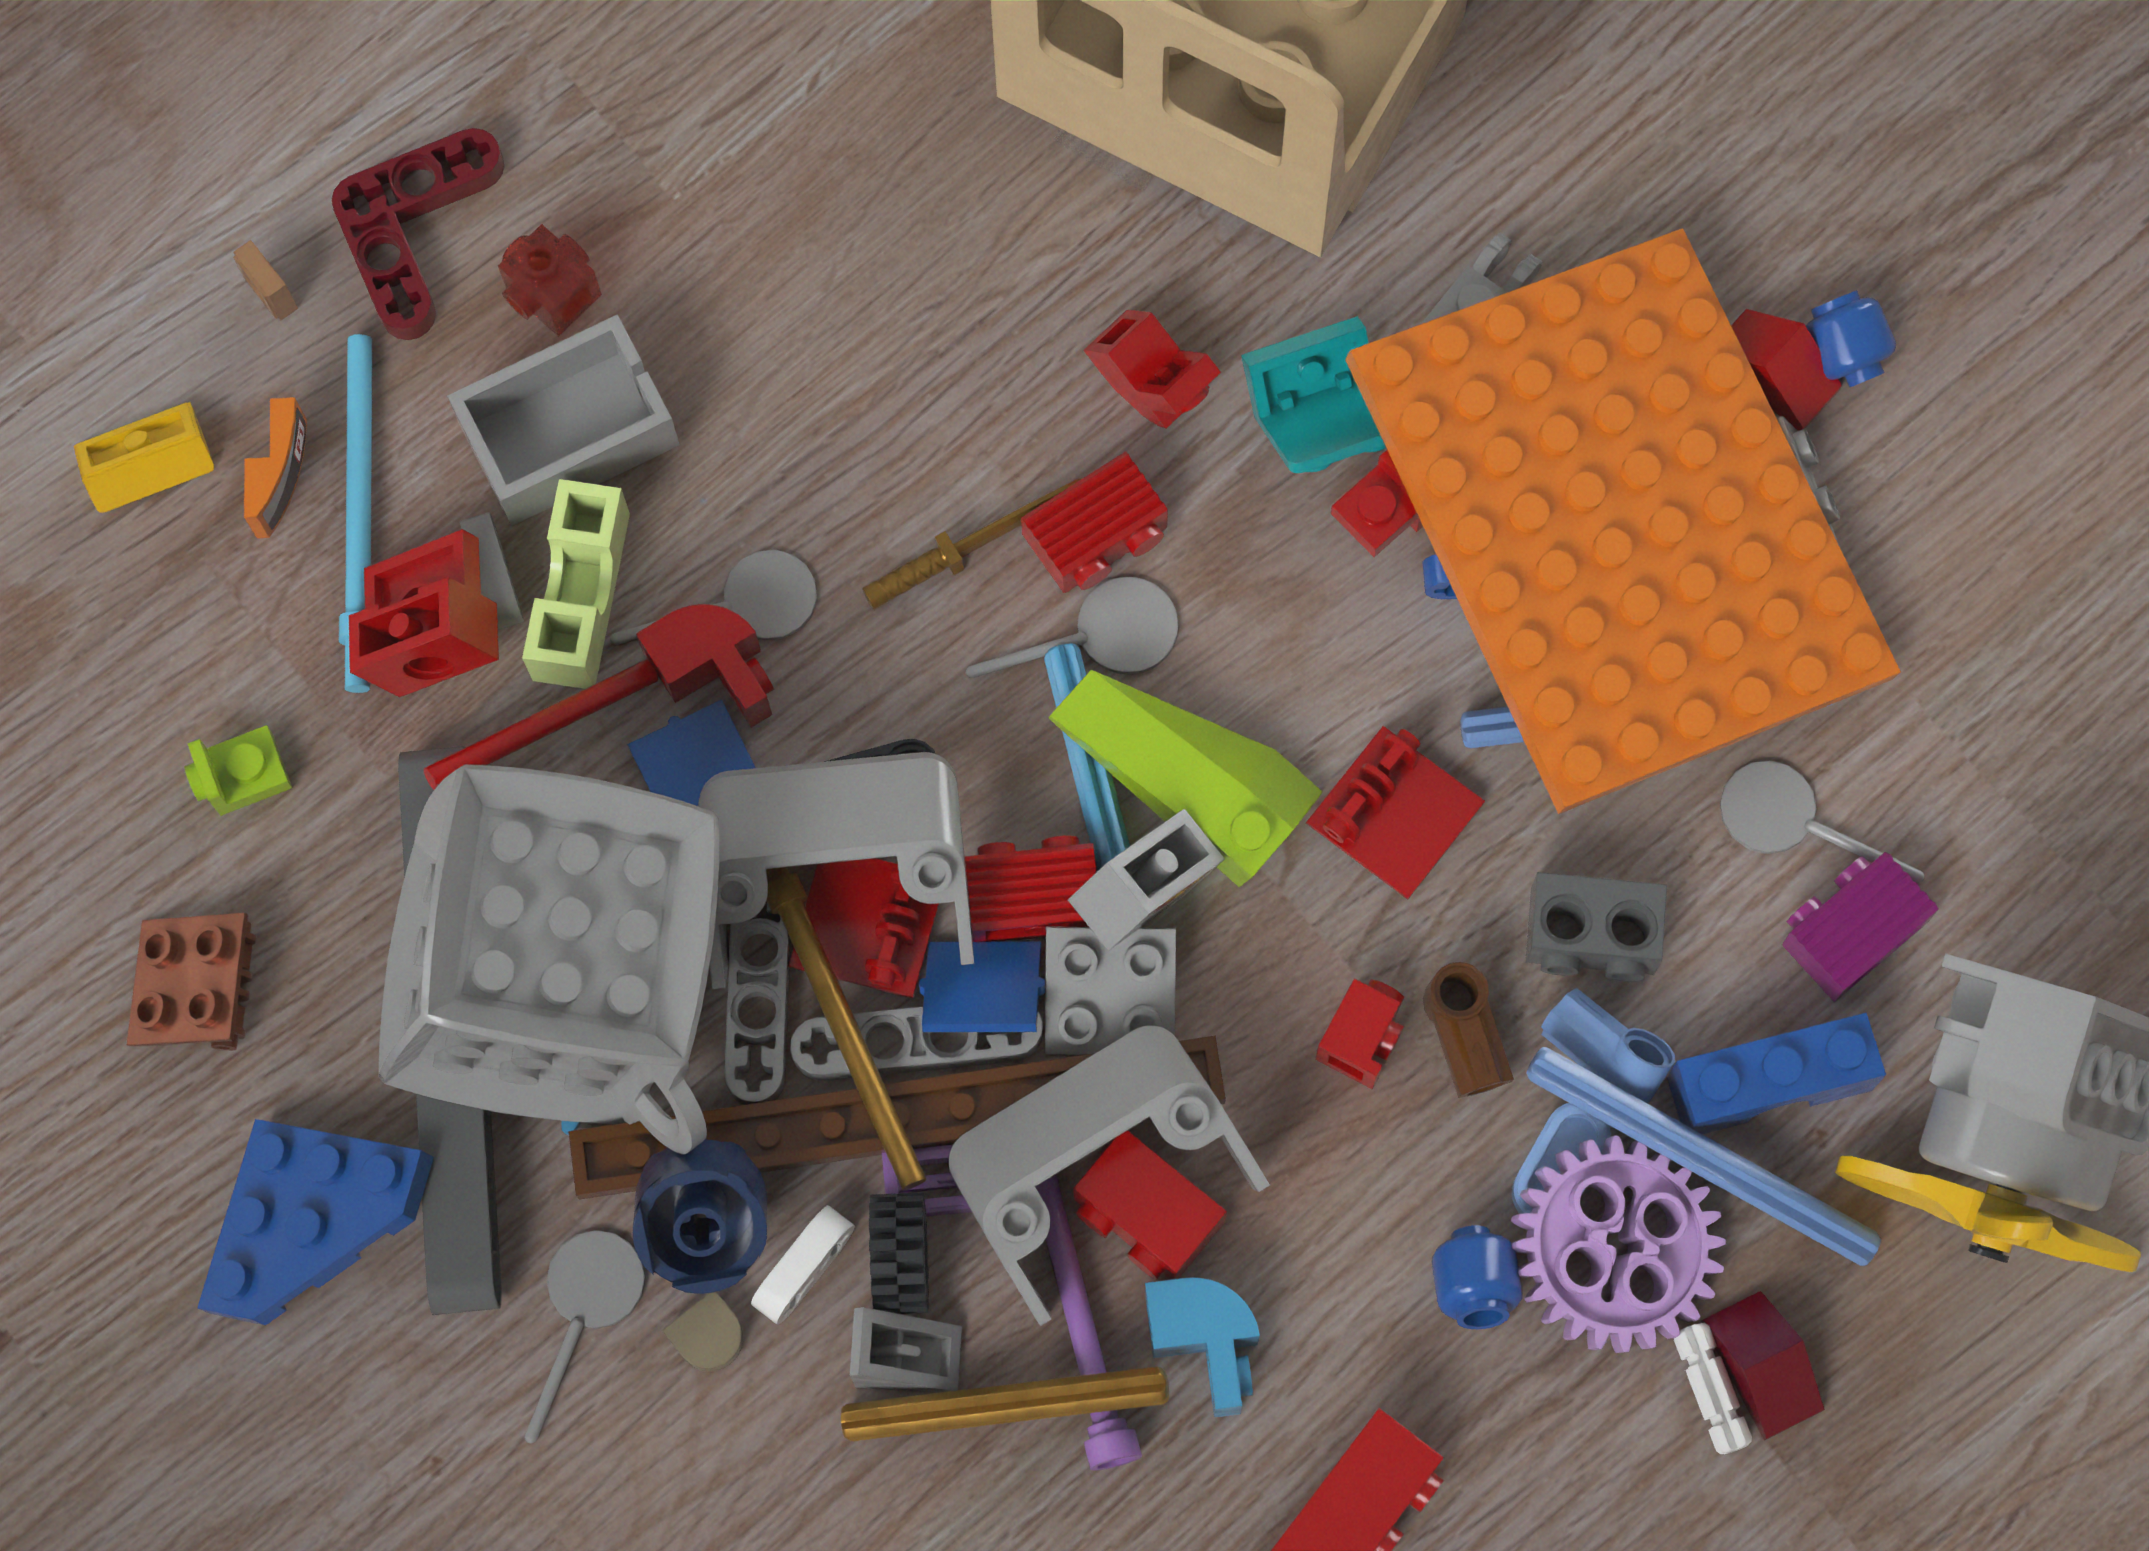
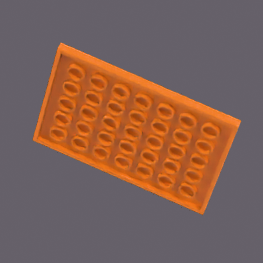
[1345,228,1901,814]

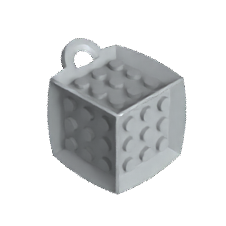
[379,764,719,1154]

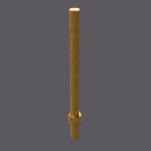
[766,867,927,1191]

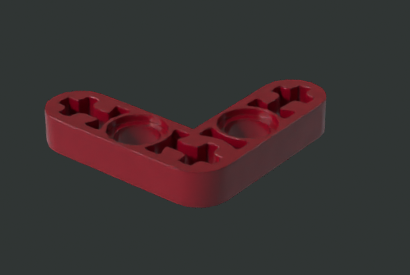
[332,128,504,340]

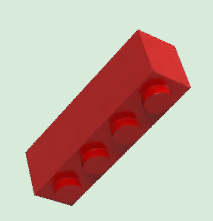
[1271,1408,1444,1551]

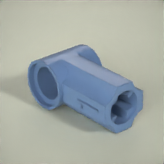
[1541,988,1675,1104]

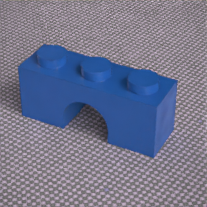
[1667,1012,1886,1134]

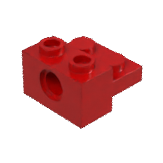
[349,529,499,697]

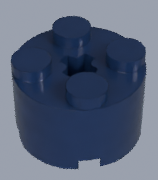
[633,1139,767,1294]

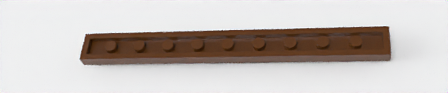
[568,1035,1226,1200]

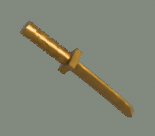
[862,478,1083,610]

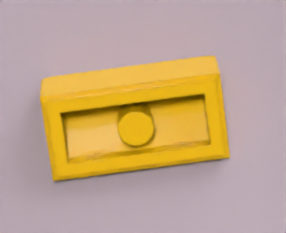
[73,402,214,513]

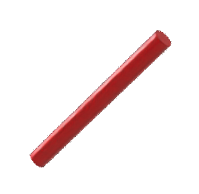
[424,659,658,790]

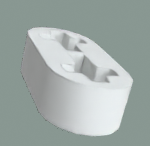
[751,1205,855,1324]

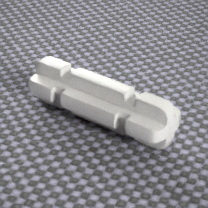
[1674,1323,1752,1454]

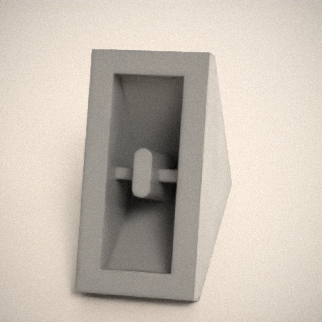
[850,1307,962,1392]

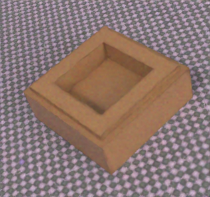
[233,240,298,321]

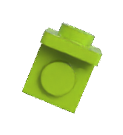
[184,725,292,816]

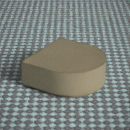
[662,1292,743,1371]

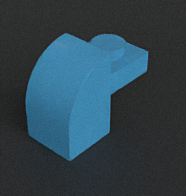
[1145,1277,1260,1417]

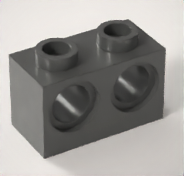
[1525,872,1667,982]

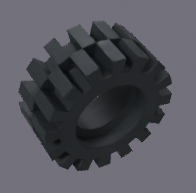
[869,1192,929,1314]

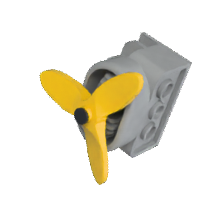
[1835,953,2149,1272]

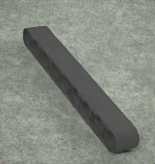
[398,746,502,1315]

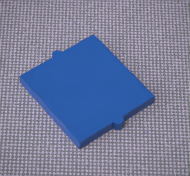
[627,700,756,806]
[919,941,1046,1032]

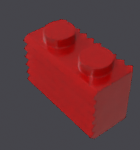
[1021,451,1168,593]
[965,835,1096,942]

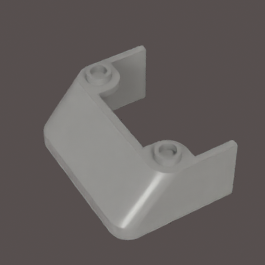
[698,752,974,989]
[949,1026,1270,1326]

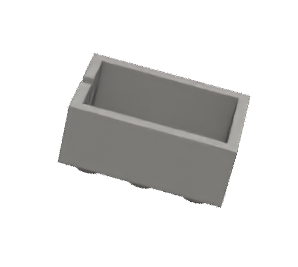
[447,314,680,526]

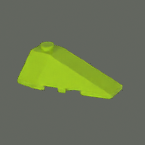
[1048,669,1323,887]

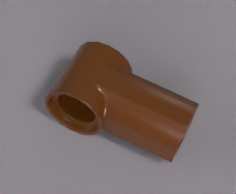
[1423,962,1514,1098]

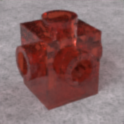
[498,224,602,337]

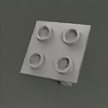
[1045,926,1176,1055]

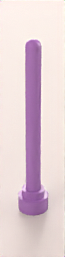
[1035,1174,1142,1470]

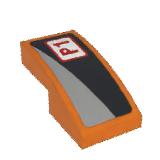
[244,397,307,539]

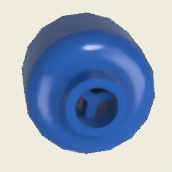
[1806,290,1896,388]
[1431,1225,1523,1329]

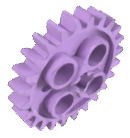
[1511,1136,1726,1353]

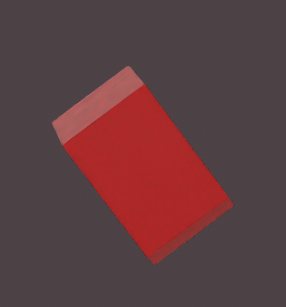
[1731,309,1842,431]

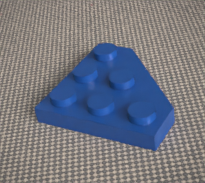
[197,1119,434,1326]

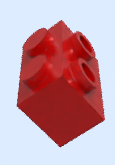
[1073,1130,1227,1280]

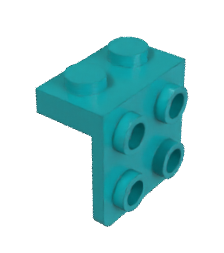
[1241,316,1386,473]

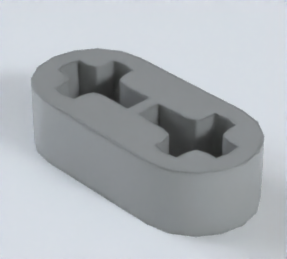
[460,512,524,630]

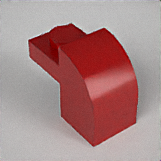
[1083,310,1221,429]
[1331,450,1423,557]
[636,604,774,728]

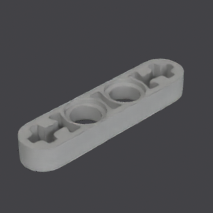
[724,903,791,1105]
[790,1007,1043,1081]

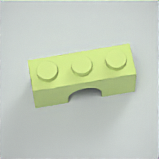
[522,479,630,689]

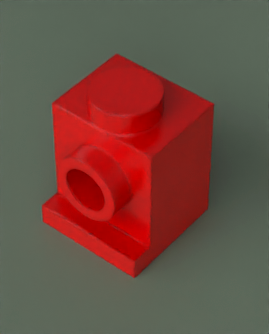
[1315,978,1404,1090]

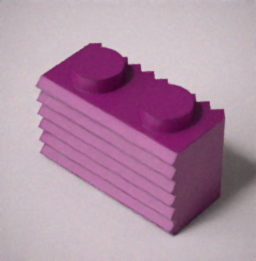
[1782,852,1939,1002]

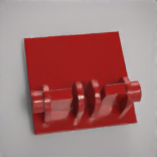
[1306,726,1485,900]
[788,858,939,999]

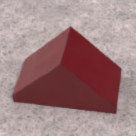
[1701,1291,1825,1441]

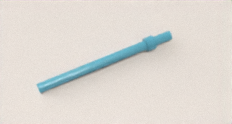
[339,334,372,693]

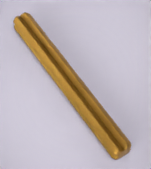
[841,1366,1169,1441]

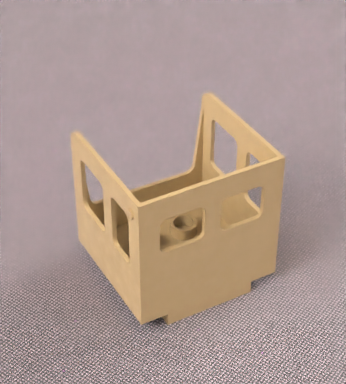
[991,0,1467,258]

